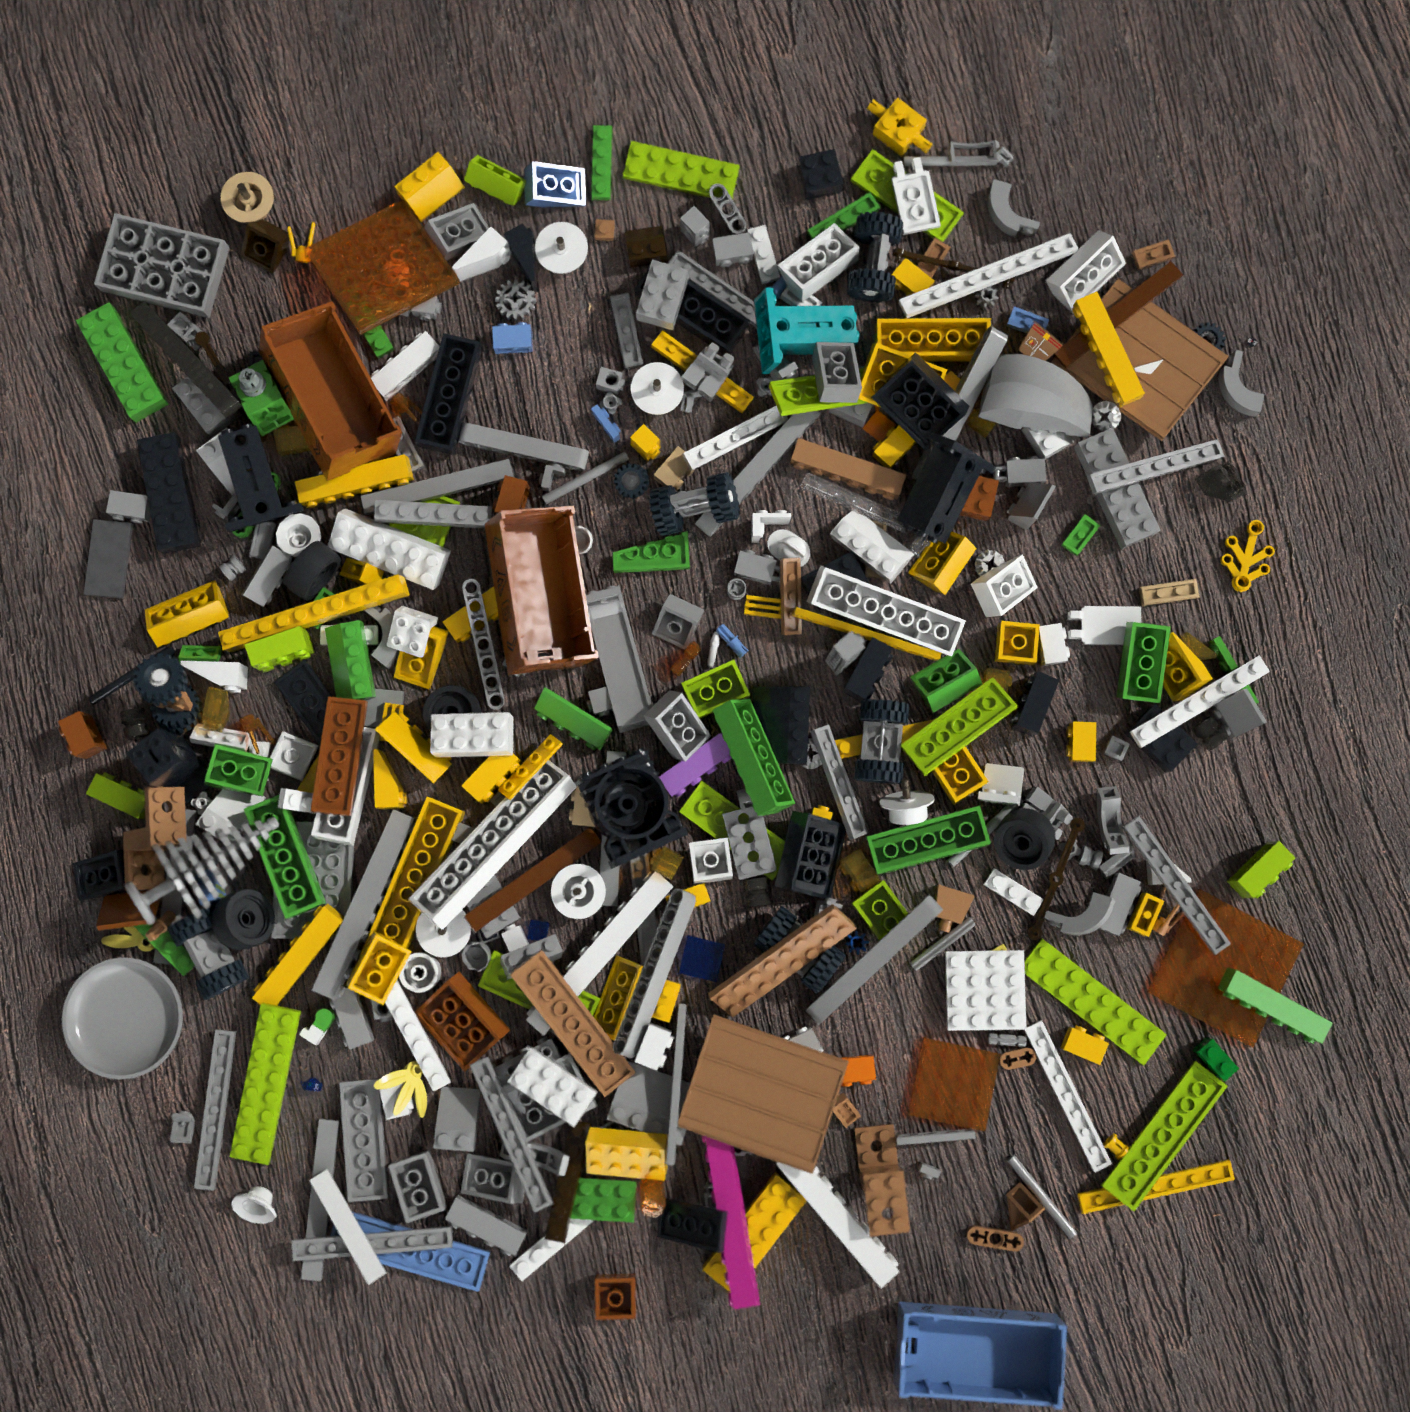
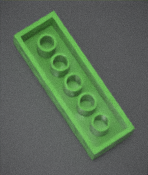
[76,302,169,422]
[713,699,796,816]
[244,795,327,919]
[867,806,991,876]

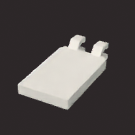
[891,157,941,235]
[1067,606,1141,645]

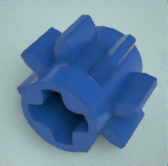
[845,931,869,955]

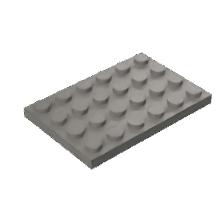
[272,822,354,940]

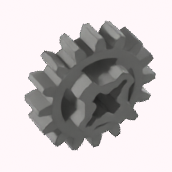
[495,279,537,321]

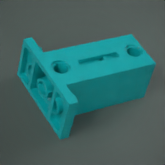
[754,288,859,374]

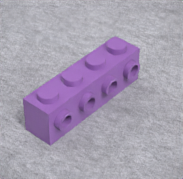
[659,733,732,798]

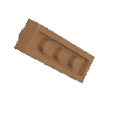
[780,557,802,635]

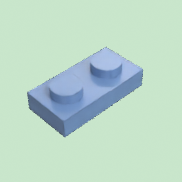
[1006,307,1049,333]
[591,405,621,443]

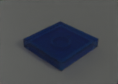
[679,935,725,982]

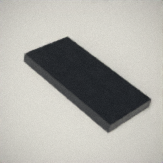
[274,659,333,743]
[657,1197,728,1253]

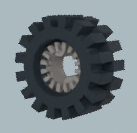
[1193,322,1226,350]

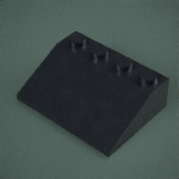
[871,352,970,451]
[752,686,810,766]
[775,811,846,899]

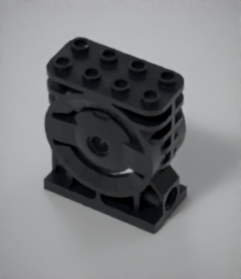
[575,748,688,869]

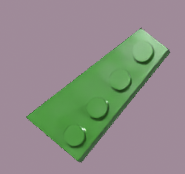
[613,531,690,573]

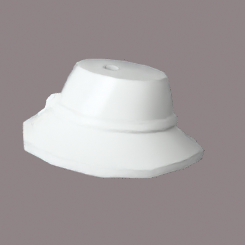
[276,513,321,557]
[232,1186,277,1224]

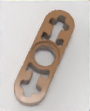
[966,1225,1024,1251]

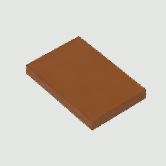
[96,890,161,930]

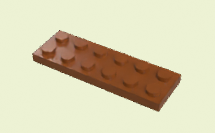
[311,697,368,816]

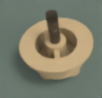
[221,172,274,223]

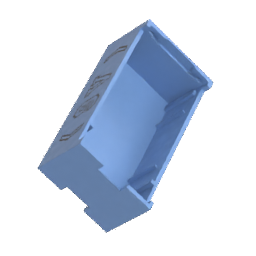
[893,1302,1067,1409]

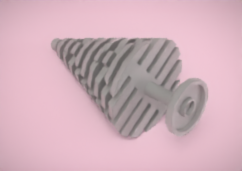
[124,817,279,925]

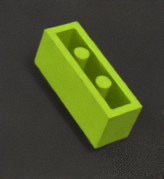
[464,155,527,206]
[86,772,145,819]

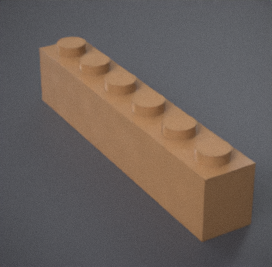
[790,438,906,500]

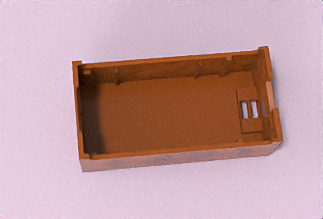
[259,301,402,481]
[484,506,599,675]

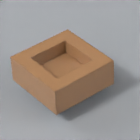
[595,219,615,241]

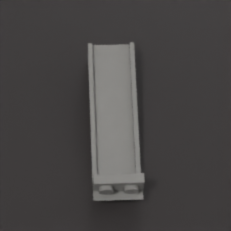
[586,585,652,733]

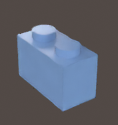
[492,322,533,354]

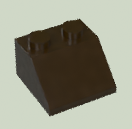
[240,219,289,273]
[625,226,667,268]

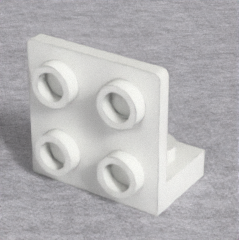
[751,510,791,543]
[387,606,438,658]
[978,763,1024,806]

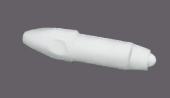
[707,632,719,668]

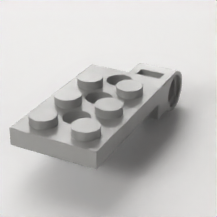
[723,789,777,880]

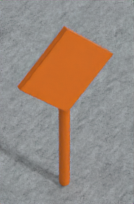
[862,405,896,442]

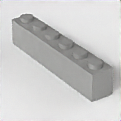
[374,500,492,529]
[825,631,865,676]

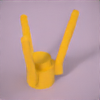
[287,222,315,263]

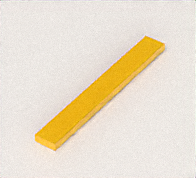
[792,607,942,661]
[1077,1159,1235,1214]

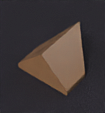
[1006,1182,1045,1231]

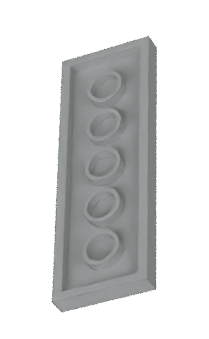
[339,1078,389,1202]

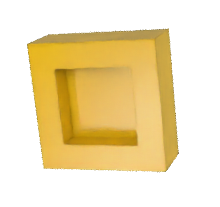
[811,805,833,820]

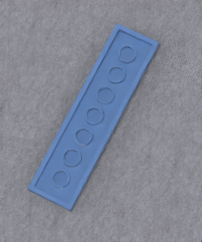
[330,1211,491,1292]

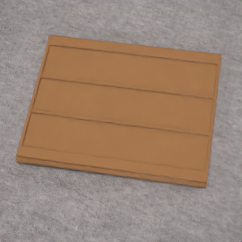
[1051,279,1229,442]
[677,1015,849,1174]

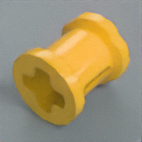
[1103,1133,1130,1160]

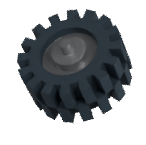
[614,464,650,498]

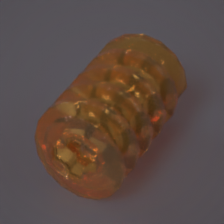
[639,1179,666,1217]

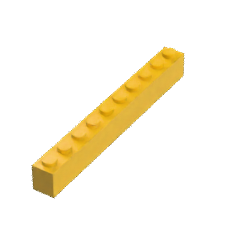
[218,574,410,652]

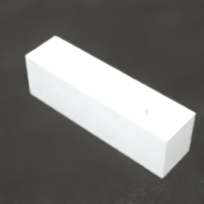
[370,331,440,401]

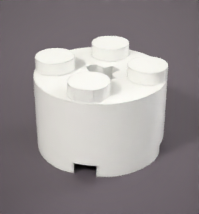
[399,952,441,993]

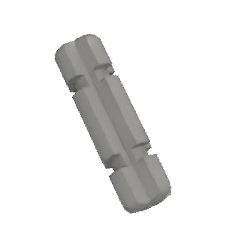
[988,1033,1027,1047]

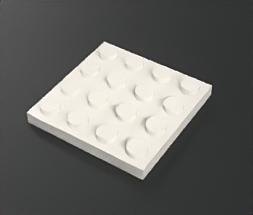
[945,950,1026,1031]

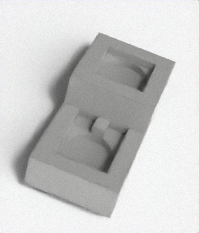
[167,312,201,351]

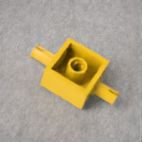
[867,97,933,157]

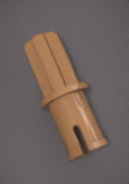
[145,911,176,941]

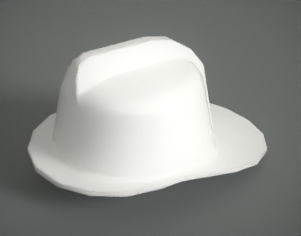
[768,530,810,566]

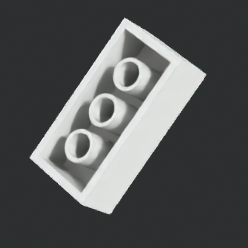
[430,712,513,757]
[508,1047,598,1127]

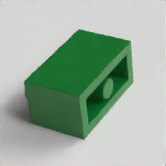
[1193,1037,1239,1082]

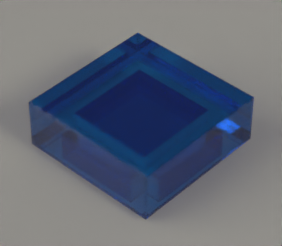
[527,920,550,941]

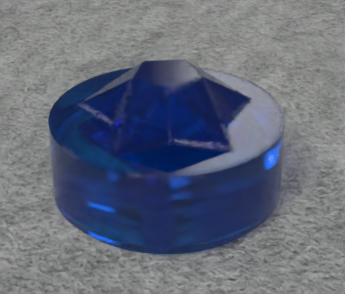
[302,1078,323,1091]

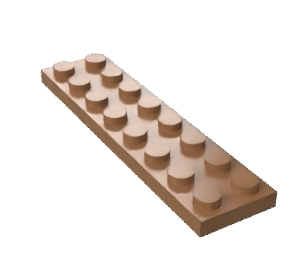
[708,903,856,1018]
[509,949,636,1097]

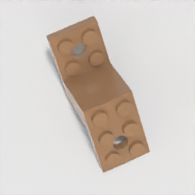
[123,787,187,891]
[854,1123,910,1236]

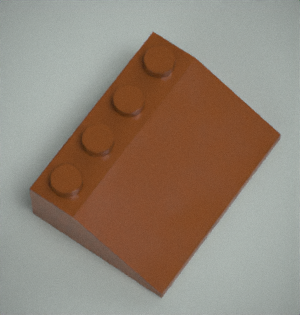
[415,972,510,1072]

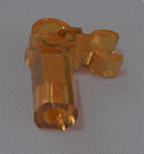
[670,641,702,677]

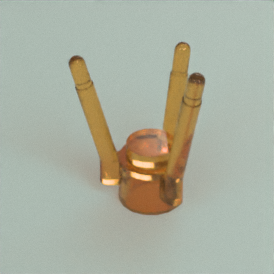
[390,393,423,440]
[239,714,276,754]

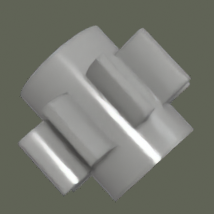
[975,286,999,310]

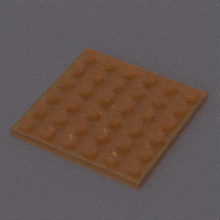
[304,200,460,335]
[1147,889,1304,1048]

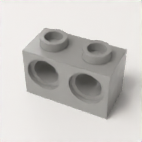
[680,206,710,247]

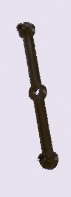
[892,248,1015,289]
[195,331,267,443]
[1028,818,1085,940]

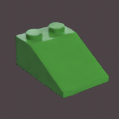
[204,744,273,797]

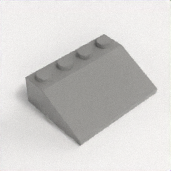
[502,1053,598,1142]
[607,1060,691,1145]

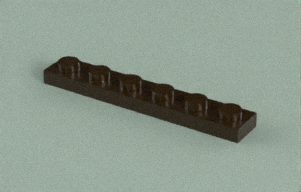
[544,1121,592,1244]

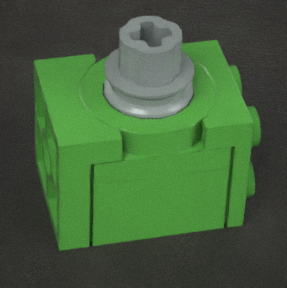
[229,360,294,436]

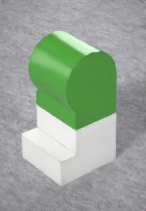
[299,1008,335,1045]

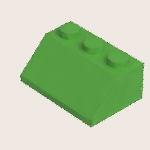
[910,649,982,713]

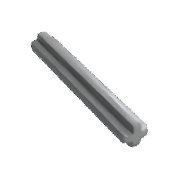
[910,918,975,971]

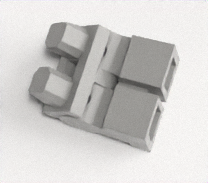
[681,342,734,402]
[1018,786,1073,840]

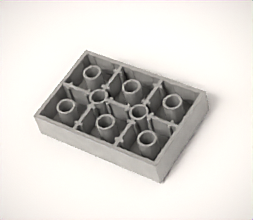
[94,213,229,318]

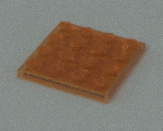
[908,1037,1000,1131]

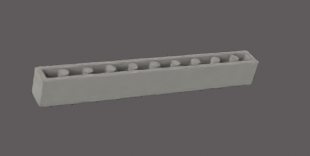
[312,809,416,1000]

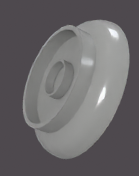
[62,958,183,1079]

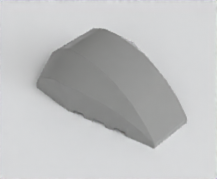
[978,354,1093,438]

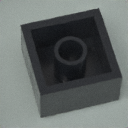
[797,149,843,200]

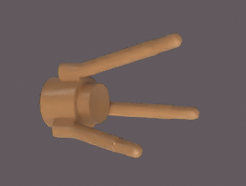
[1152,886,1185,936]

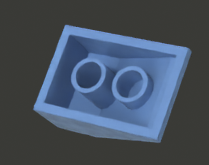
[524,162,585,207]

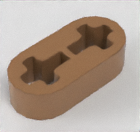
[999,1047,1036,1070]

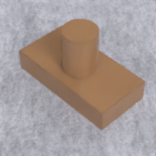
[833,1093,861,1128]

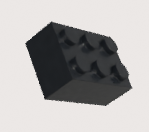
[801,551,869,614]
[843,637,894,702]
[1010,671,1059,737]
[1124,704,1198,773]

